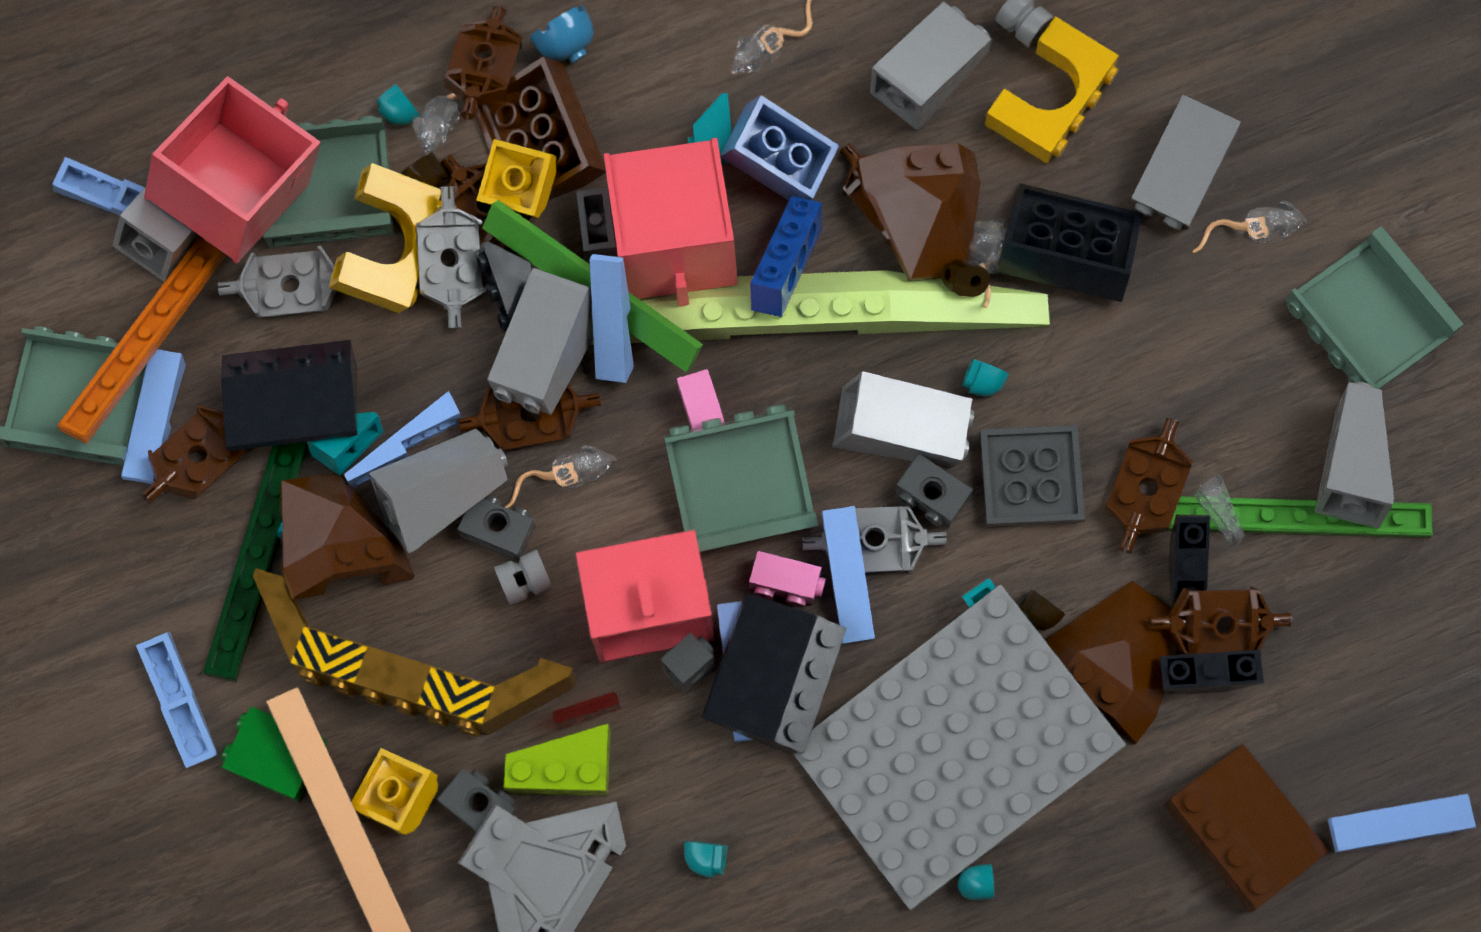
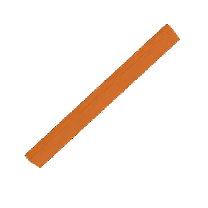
[57,236,227,444]

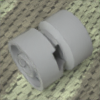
[995,0,1055,49]
[494,549,553,606]

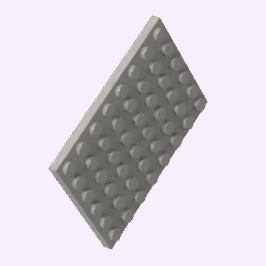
[794,584,1127,910]

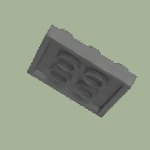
[979,425,1085,527]

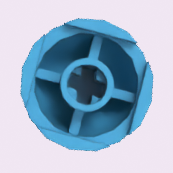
[530,5,594,64]

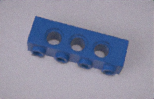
[750,196,822,317]

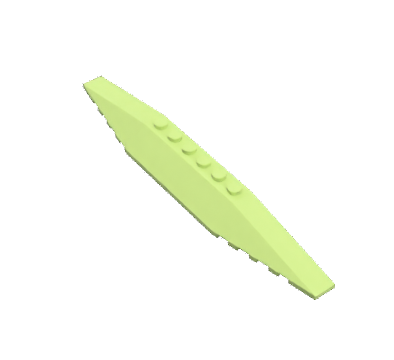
[590,270,1050,345]

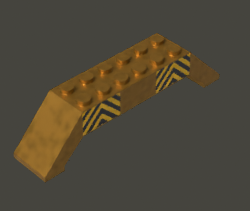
[253,568,577,737]

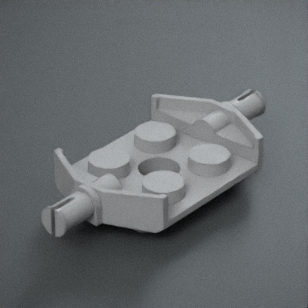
[416,186,486,328]
[218,246,337,318]
[802,506,947,574]

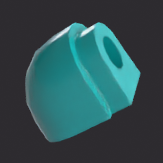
[376,84,421,125]
[962,359,1009,397]
[684,840,728,878]
[957,864,994,901]

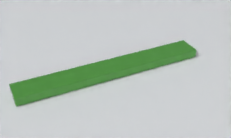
[482,200,703,372]
[1168,496,1433,538]

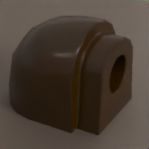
[401,152,449,188]
[942,259,990,297]
[1019,590,1066,630]

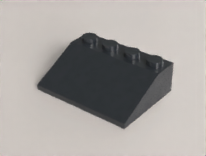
[997,183,1143,302]
[221,340,358,451]
[701,593,847,754]

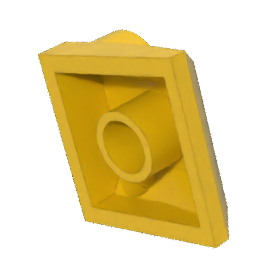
[476,139,556,218]
[351,748,438,835]

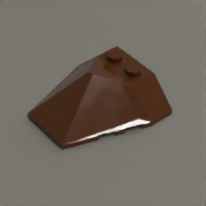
[856,143,980,281]
[280,473,415,600]
[1046,581,1178,744]

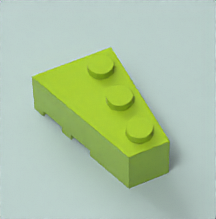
[504,724,611,796]

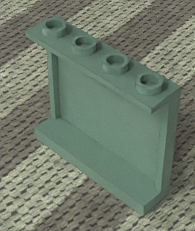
[263,116,395,249]
[1285,226,1464,389]
[0,326,147,466]
[664,404,818,552]

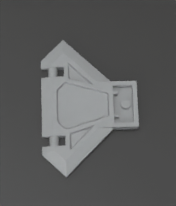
[458,801,626,932]

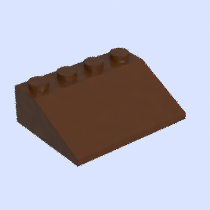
[475,56,606,200]
[1164,744,1329,913]

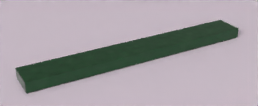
[203,442,308,682]

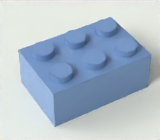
[720,95,839,200]

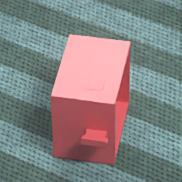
[144,76,321,264]
[604,138,738,306]
[576,530,714,663]

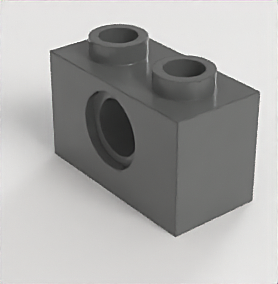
[576,187,617,264]
[895,454,973,528]
[457,495,536,561]
[660,632,715,696]
[437,768,518,832]

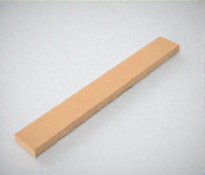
[266,687,411,932]

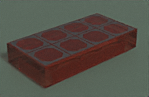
[552,692,621,730]

